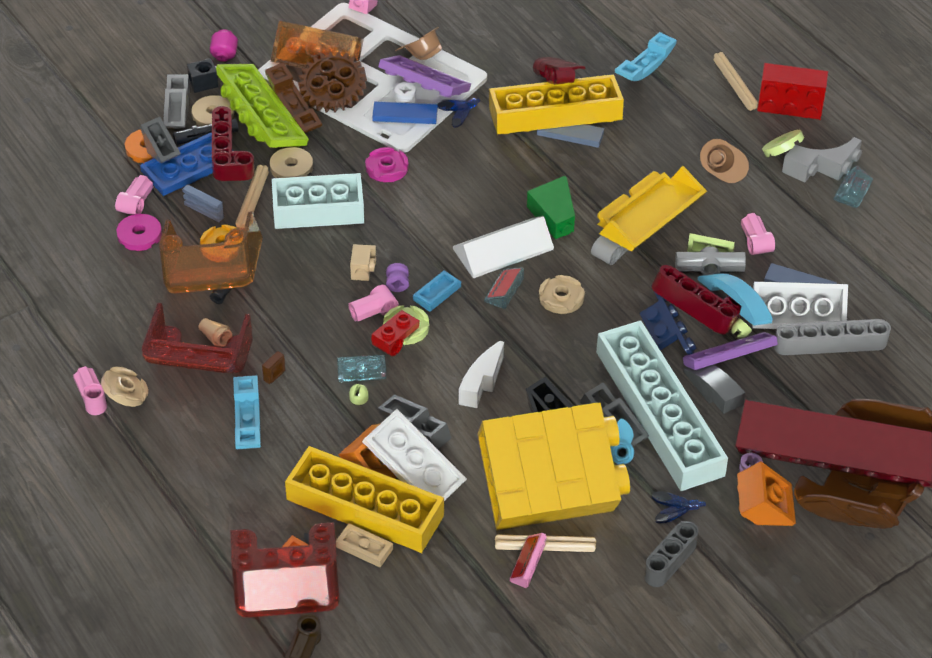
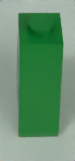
[527,176,575,240]

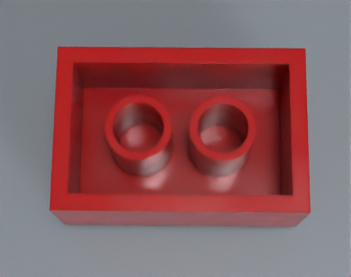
[757,63,828,120]

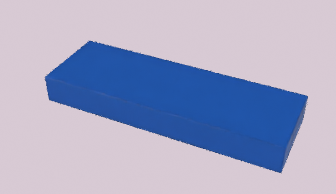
[372,101,438,124]

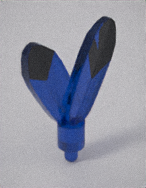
[438,98,480,128]
[652,491,706,524]

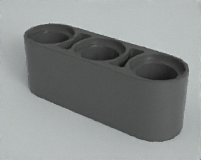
[644,521,698,587]

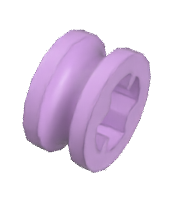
[739,453,763,472]

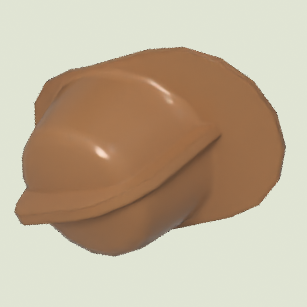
[395,27,442,60]
[700,139,749,183]

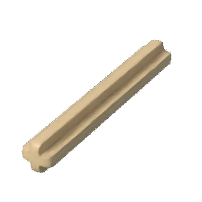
[713,52,758,111]
[235,164,269,231]
[495,534,596,552]

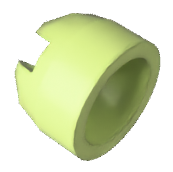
[731,318,752,339]
[349,384,369,405]

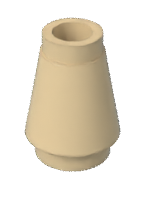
[199,318,232,347]

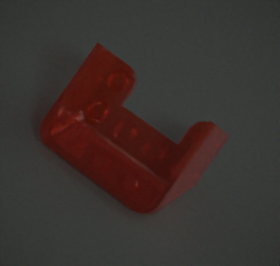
[142,303,253,374]
[230,522,340,617]

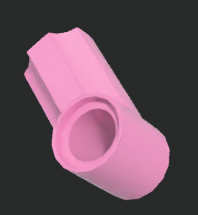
[115,175,153,215]
[741,213,775,255]
[348,285,399,322]
[73,366,107,415]

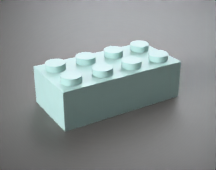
[272,173,364,229]

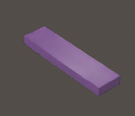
[683,332,778,370]

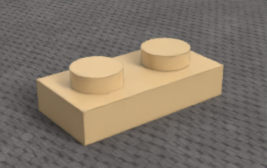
[336,524,393,567]

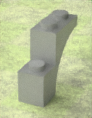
[782,137,862,182]

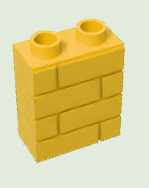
[477,403,630,531]

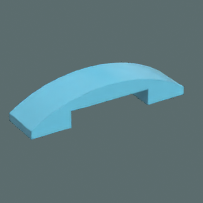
[615,32,677,81]
[698,273,773,326]
[233,376,261,449]

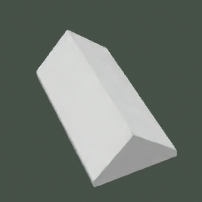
[453,216,554,278]
[752,282,848,329]

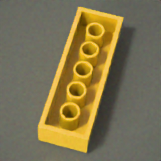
[489,74,624,135]
[285,446,444,553]

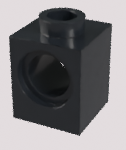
[187,58,219,93]

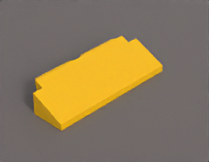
[597,166,707,252]

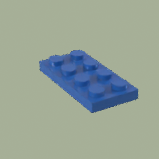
[140,132,234,196]

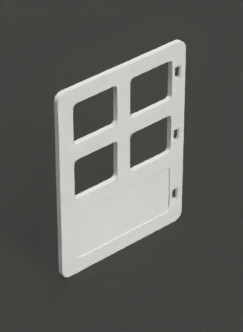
[258,3,487,153]

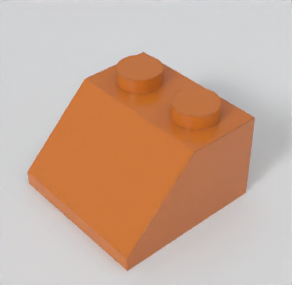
[338,424,397,479]
[737,461,796,526]

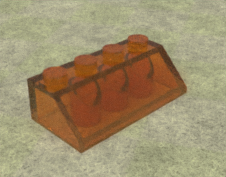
[270,21,364,69]

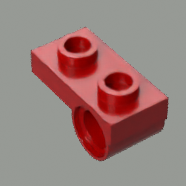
[371,310,420,357]

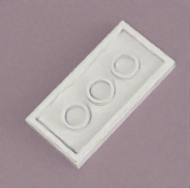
[362,409,467,501]

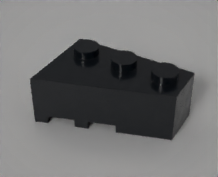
[526,376,572,413]

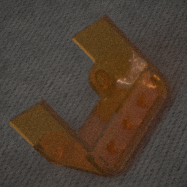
[159,211,263,293]

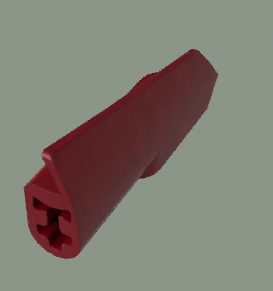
[533,57,585,85]

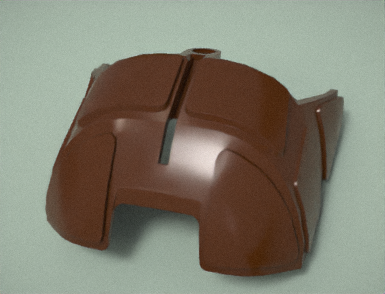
[794,399,932,529]

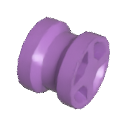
[386,263,409,292]

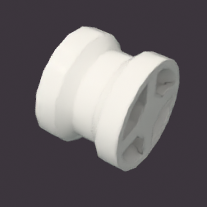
[395,82,416,103]

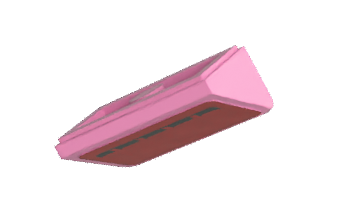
[510,533,547,588]

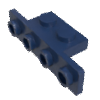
[639,286,697,355]

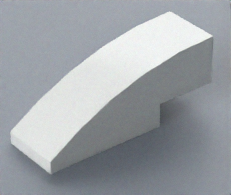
[459,341,504,408]

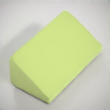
[687,233,735,252]

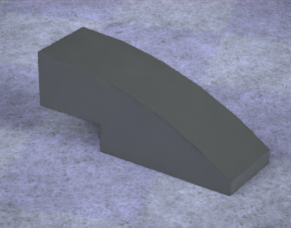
[683,365,745,414]
[580,383,649,447]
[378,395,451,449]

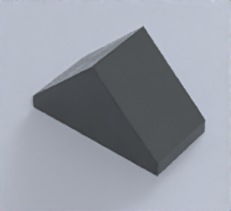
[140,117,181,163]

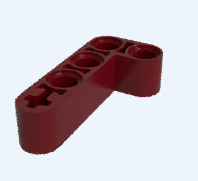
[212,106,255,181]
[651,265,742,334]

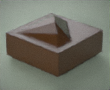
[262,351,285,384]

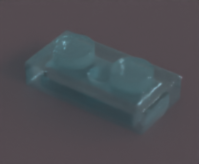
[337,355,386,382]

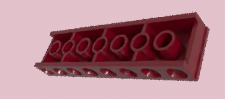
[735,400,932,488]

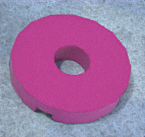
[365,147,409,182]
[116,214,162,251]

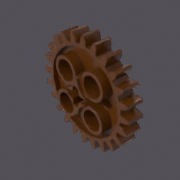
[298,51,367,113]

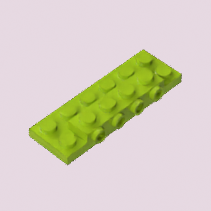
[216,64,309,148]

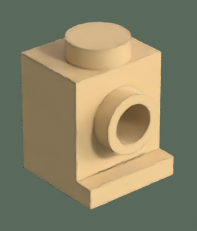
[350,244,376,281]

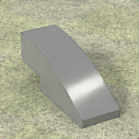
[163,74,190,128]

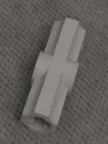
[675,246,746,275]

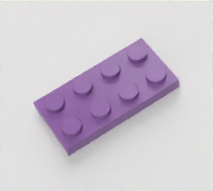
[378,55,471,97]

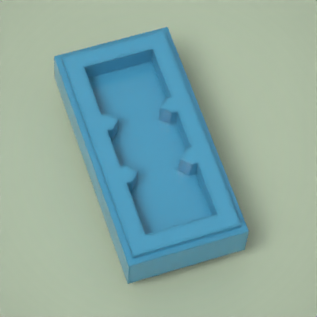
[413,270,461,312]

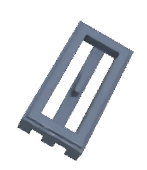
[182,185,224,222]

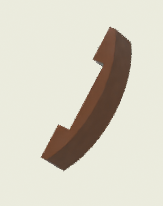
[265,62,322,133]

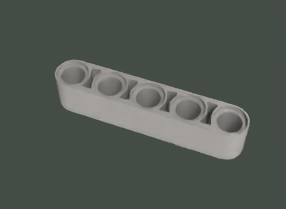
[774,319,891,355]

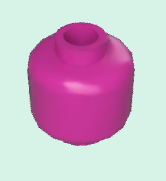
[210,29,238,62]

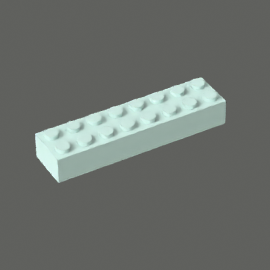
[596,320,728,491]

